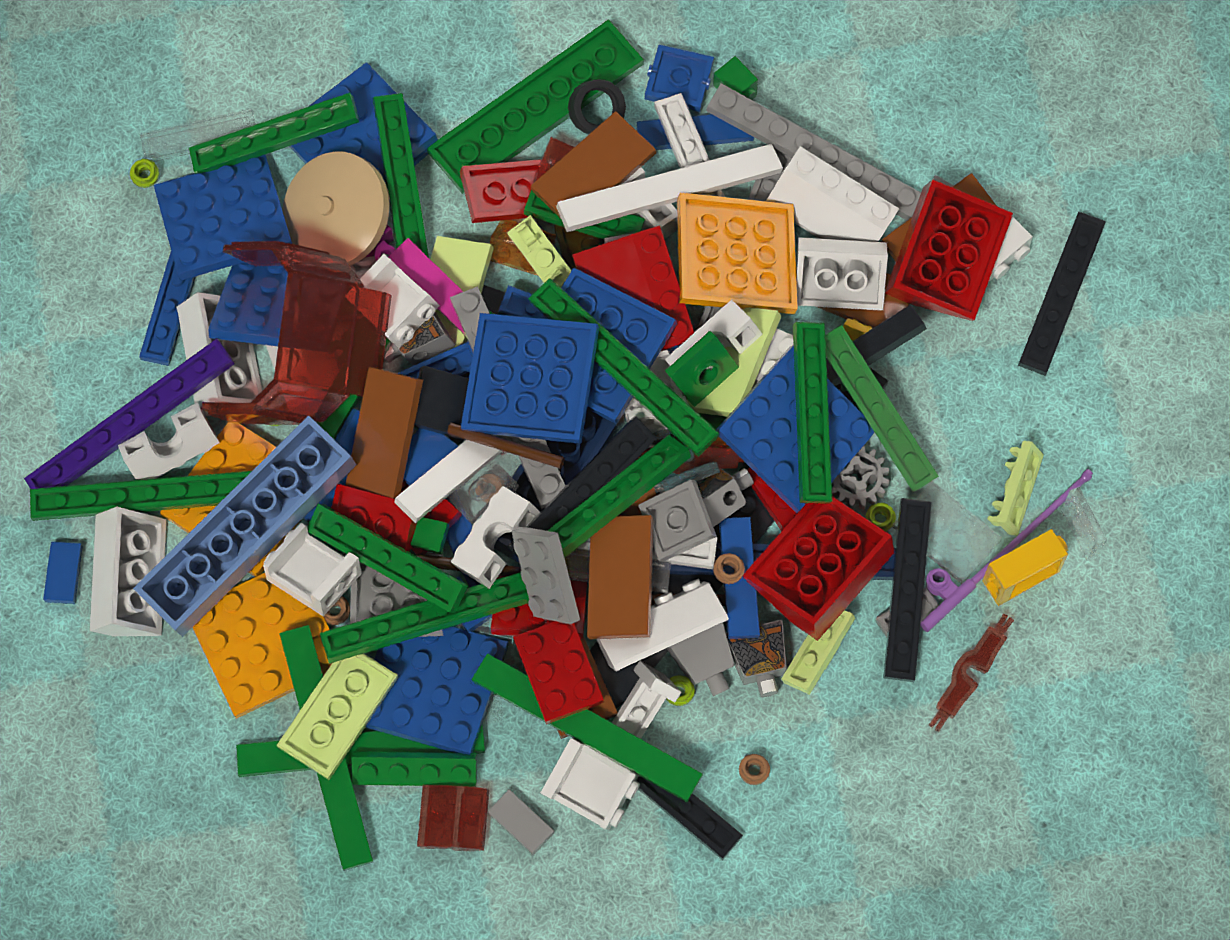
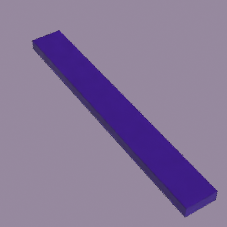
[24,338,235,489]

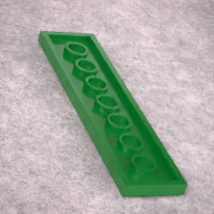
[427,19,644,194]

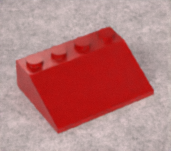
[884,179,1013,321]
[572,225,694,351]
[743,496,894,641]

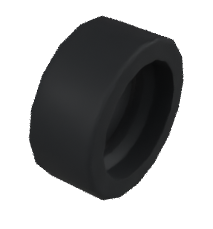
[568,79,626,134]

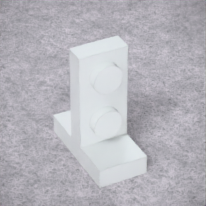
[612,660,681,739]

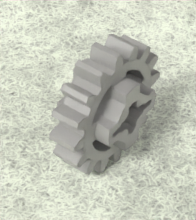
[831,445,890,510]

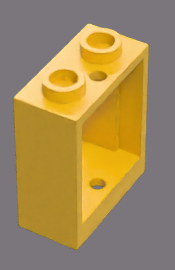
[982,529,1068,606]

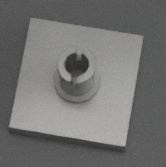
[639,479,717,562]

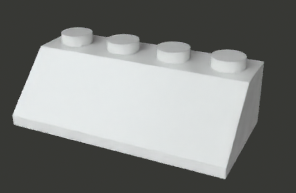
[766,146,899,242]
[177,292,264,417]
[90,507,167,636]
[597,579,729,671]

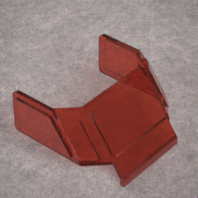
[201,241,392,425]

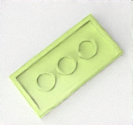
[430,236,494,353]
[687,307,781,417]
[277,653,398,780]

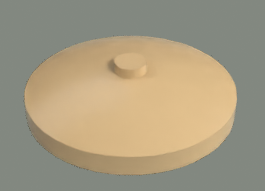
[282,152,389,268]

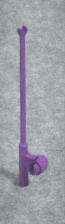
[920,469,1093,632]

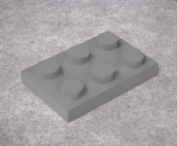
[512,527,580,624]

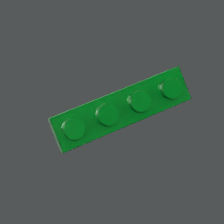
[524,191,645,239]
[351,751,477,787]

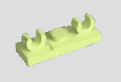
[507,215,572,288]
[987,441,1044,536]
[781,610,855,695]

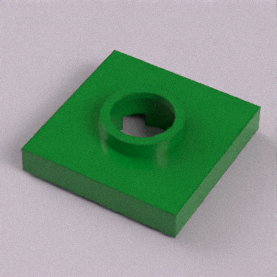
[665,331,739,407]

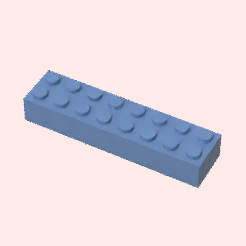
[133,416,356,637]

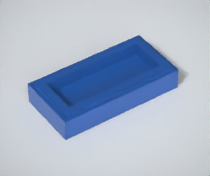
[43,542,83,604]

